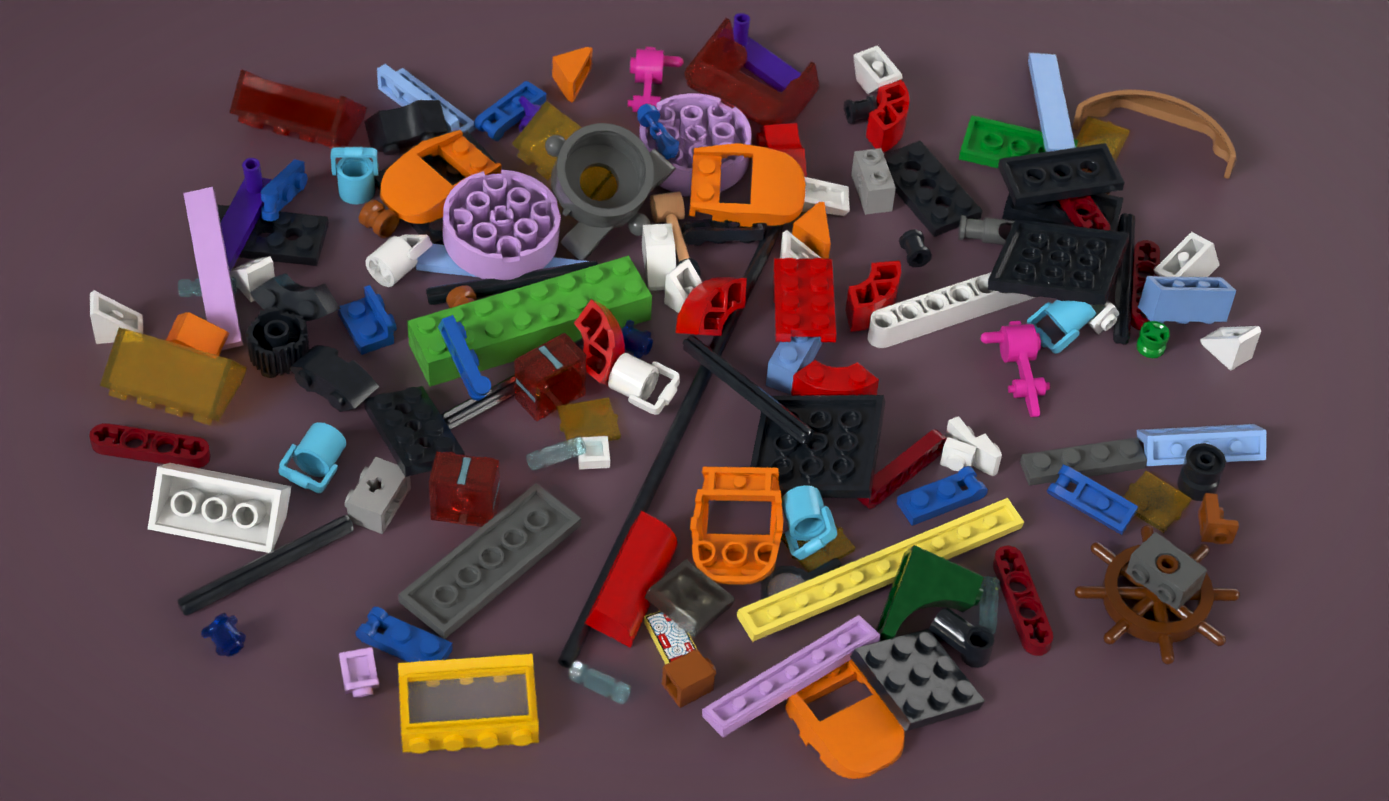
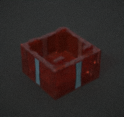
[515,333,587,422]
[429,452,500,527]

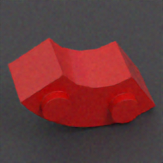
[866,80,910,153]
[756,123,807,177]
[845,260,901,332]
[675,277,747,336]
[574,299,625,386]
[791,360,879,396]

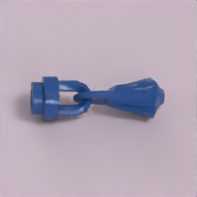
[637,104,680,160]

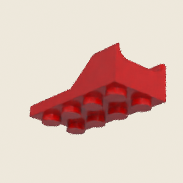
[773,258,836,342]

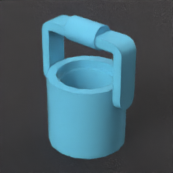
[331,147,379,204]
[1027,300,1097,354]
[278,422,346,493]
[782,486,837,560]

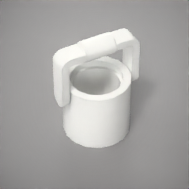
[366,234,433,287]
[608,353,680,415]

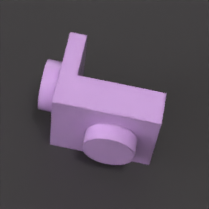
[339,647,379,698]

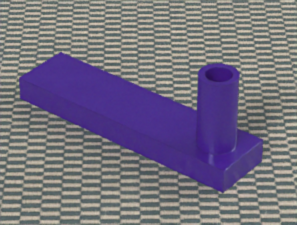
[721,13,816,105]
[220,158,272,272]

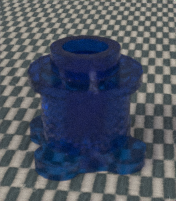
[622,319,653,358]
[201,613,246,657]

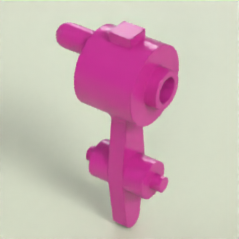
[628,47,683,112]
[981,321,1050,417]

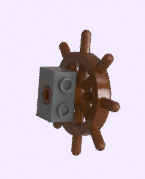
[1075,525,1240,665]

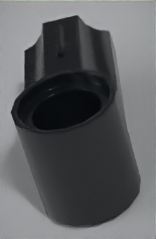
[930,608,994,668]

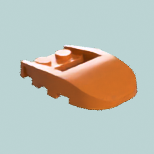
[380,130,502,224]
[689,143,805,227]
[690,467,784,584]
[785,659,904,779]

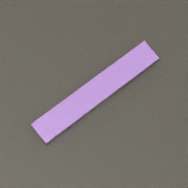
[183,187,243,350]
[702,615,880,737]

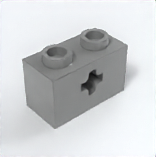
[851,148,896,215]
[345,457,411,534]

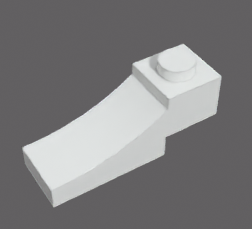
[802,177,850,216]

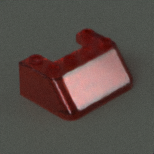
[685,18,820,126]
[229,69,367,149]

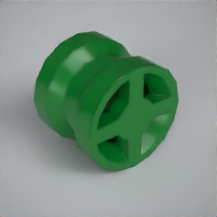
[1136,321,1170,358]

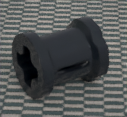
[844,95,878,124]
[899,229,932,268]

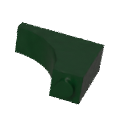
[876,545,984,642]

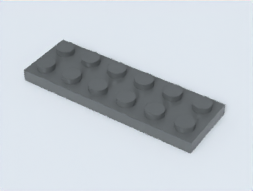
[398,483,581,639]

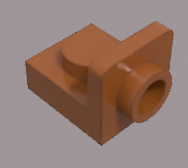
[1198,493,1239,544]

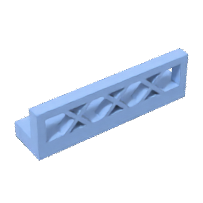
[377,64,476,135]
[1137,424,1266,466]

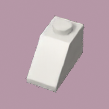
[854,45,902,94]
[642,223,676,291]
[1154,232,1219,277]

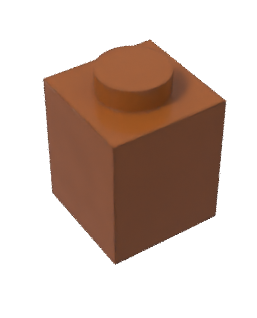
[662,649,716,708]

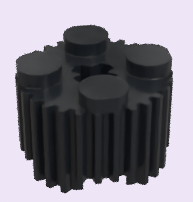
[246,306,310,378]

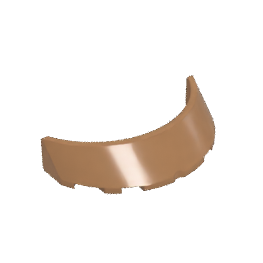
[1072,90,1237,179]

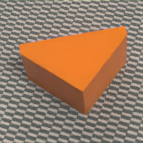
[552,47,592,102]
[792,202,831,259]
[165,312,229,360]

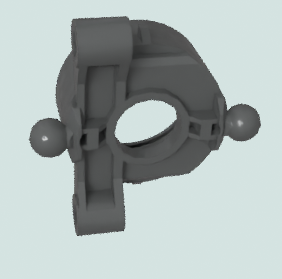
[545,123,676,261]

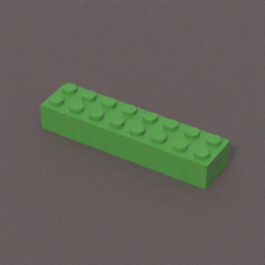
[407,256,652,387]

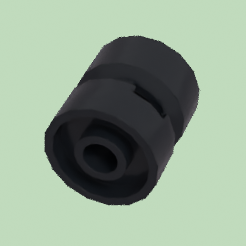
[1177,443,1226,501]

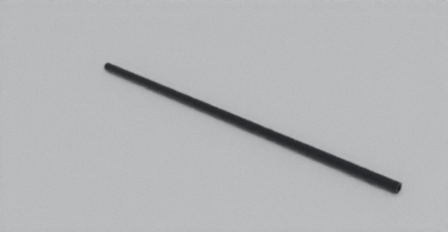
[558,225,783,668]

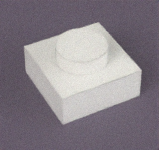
[577,436,610,470]
[940,437,977,471]

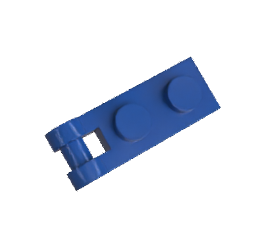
[474,80,547,141]
[261,159,308,221]
[438,315,491,401]
[1047,465,1138,535]
[897,466,988,526]
[355,607,453,662]

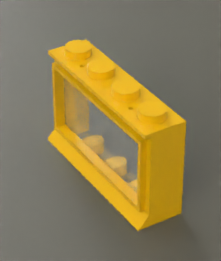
[398,654,539,754]

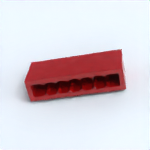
[584,511,678,648]

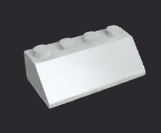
[148,463,291,553]

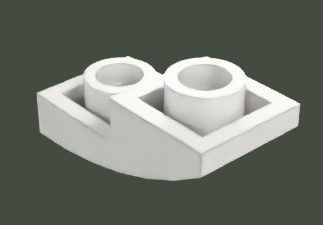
[945,416,1002,476]

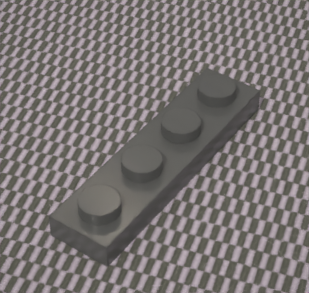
[1020,437,1147,486]

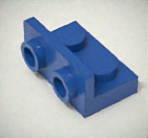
[338,285,397,355]

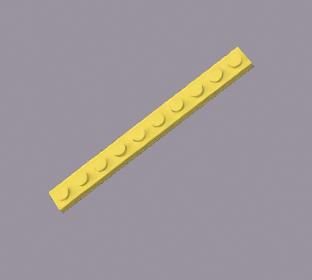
[737,498,1024,642]

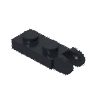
[681,219,764,246]

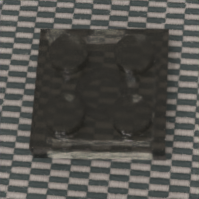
[645,559,735,638]

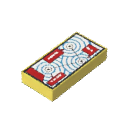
[644,606,697,664]

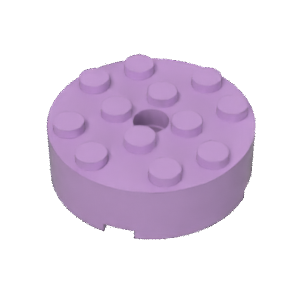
[639,93,752,196]
[443,170,561,280]

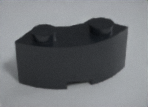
[364,100,448,155]
[250,273,341,322]
[289,345,379,412]

